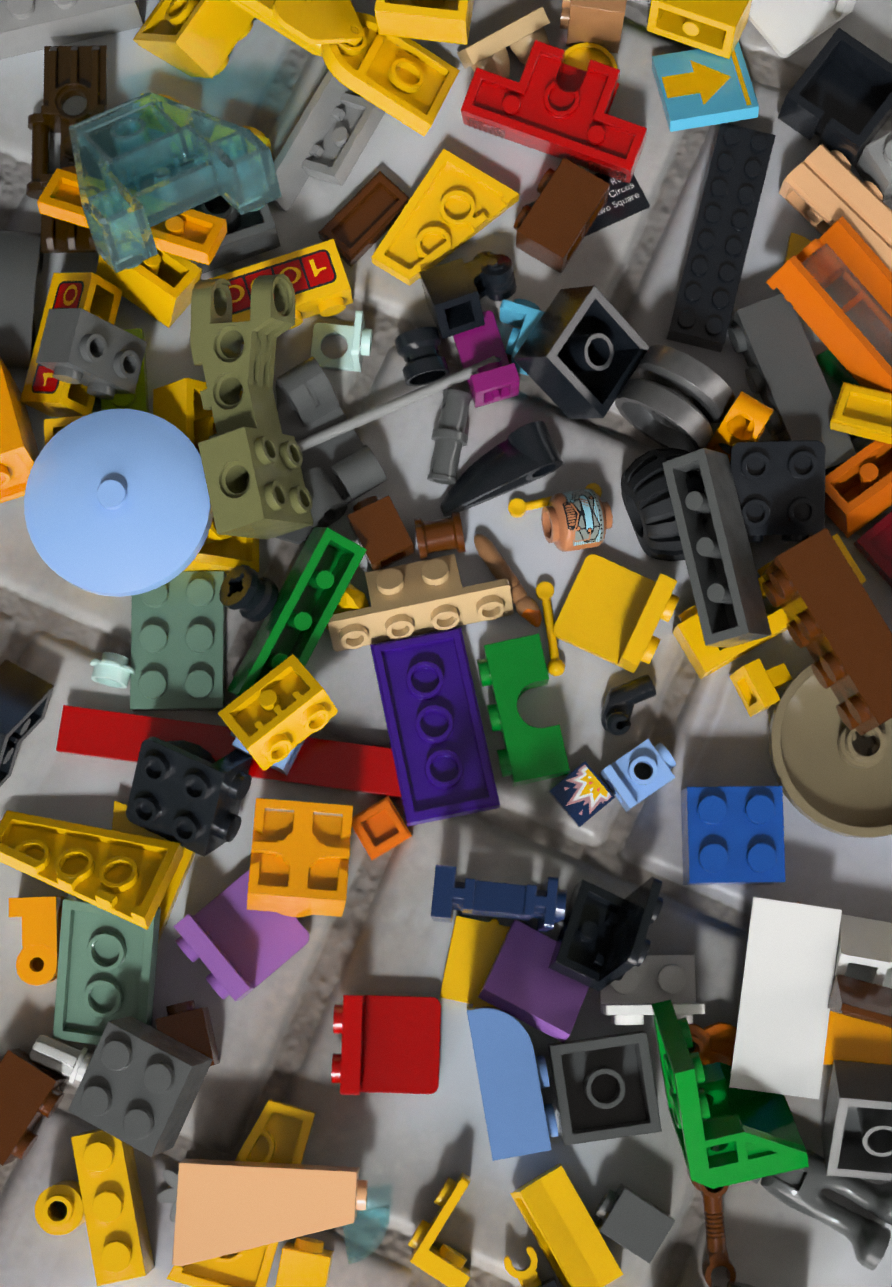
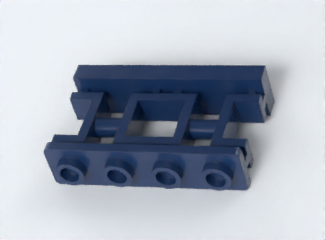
[431,865,567,932]

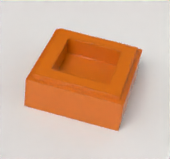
[352,796,412,861]

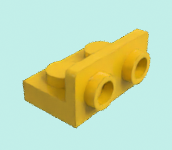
[218,654,338,770]

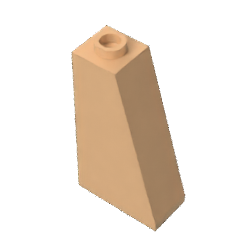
[172,1158,368,1266]

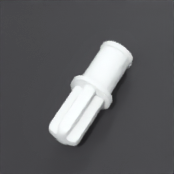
[29,1035,93,1084]

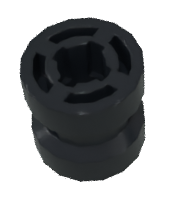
[394,327,450,386]

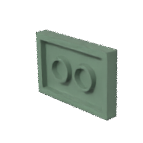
[130,571,226,711]
[53,895,161,1045]

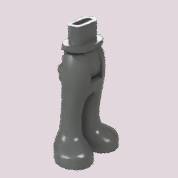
[751,1149,892,1271]

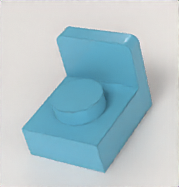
[500,299,545,376]

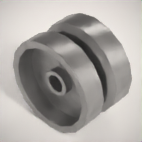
[615,344,736,453]

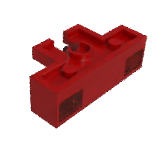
[461,40,647,183]

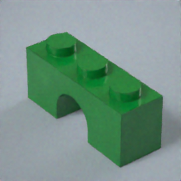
[477,633,570,787]

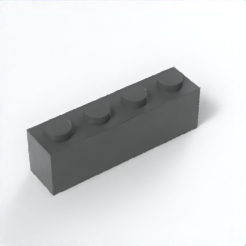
[728,293,857,476]
[662,448,772,648]

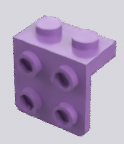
[174,870,310,1001]

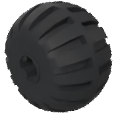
[621,448,708,562]

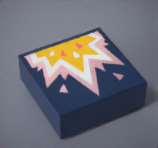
[549,761,615,828]

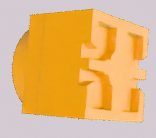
[247,798,353,917]

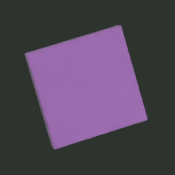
[478,919,589,1043]

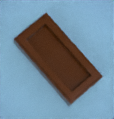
[318,171,410,267]

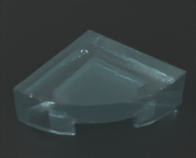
[343,1205,390,1264]

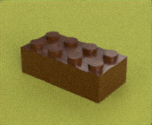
[762,528,892,736]

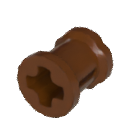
[414,511,466,559]

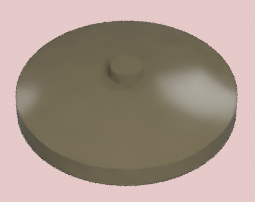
[769,662,892,838]

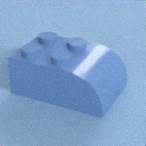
[467,1006,559,1161]

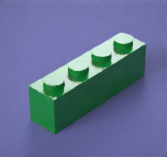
[227,527,367,696]

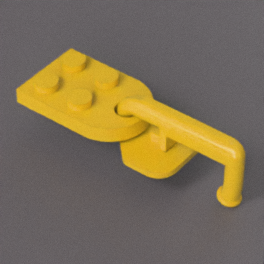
[229,0,460,136]

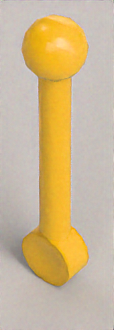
[508,483,602,518]
[536,582,565,676]

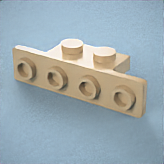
[327,554,514,652]

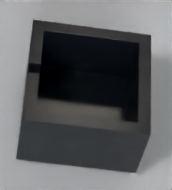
[778,28,892,167]

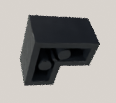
[0,659,54,787]

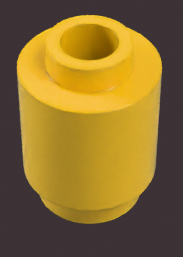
[35,1180,86,1235]

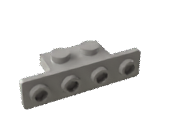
[261,70,385,212]

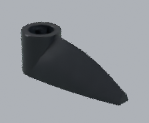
[440,421,563,517]

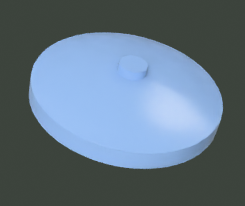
[24,409,213,597]

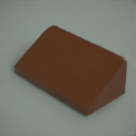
[827,975,892,1028]

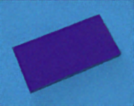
[370,627,500,827]

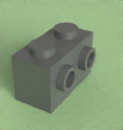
[36,308,147,400]

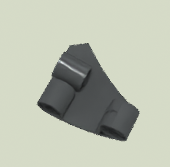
[0,229,44,370]
[274,356,387,545]

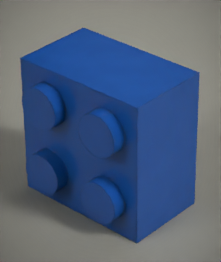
[681,786,786,885]

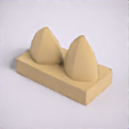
[457,6,550,79]

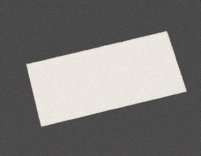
[729,897,842,1099]

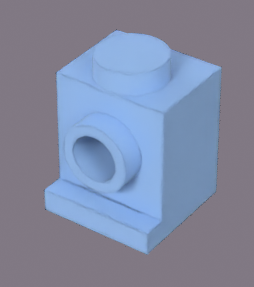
[600,739,676,812]

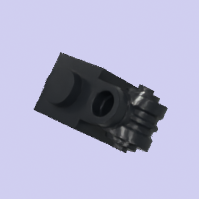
[419,251,517,339]

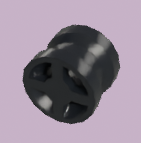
[219,565,278,622]

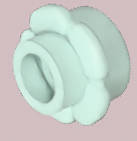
[90,652,135,689]

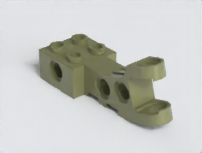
[190,274,314,540]

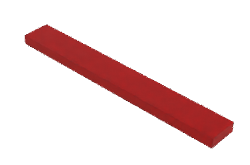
[56,705,401,798]

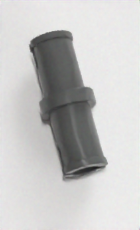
[427,389,472,485]

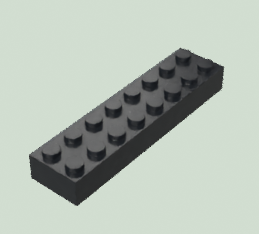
[667,123,776,352]

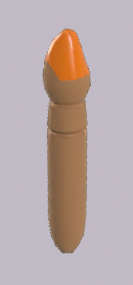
[474,534,542,627]

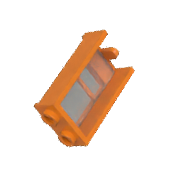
[766,216,892,393]

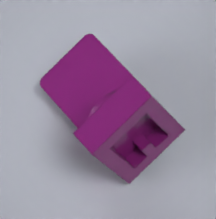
[453,310,520,408]

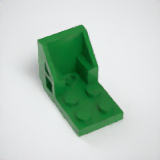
[651,999,809,1189]

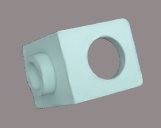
[310,310,373,372]

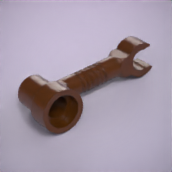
[687,1169,736,1287]

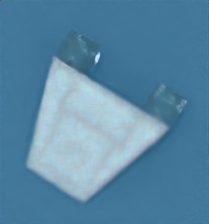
[69,92,282,273]

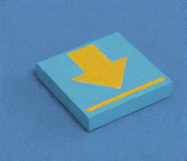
[652,42,759,132]

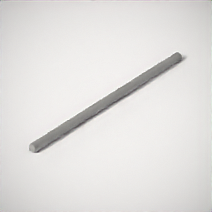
[296,356,501,452]

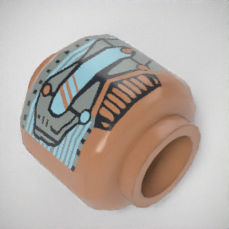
[541,489,613,552]

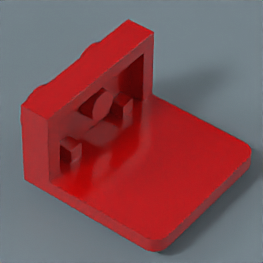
[331,994,441,1095]

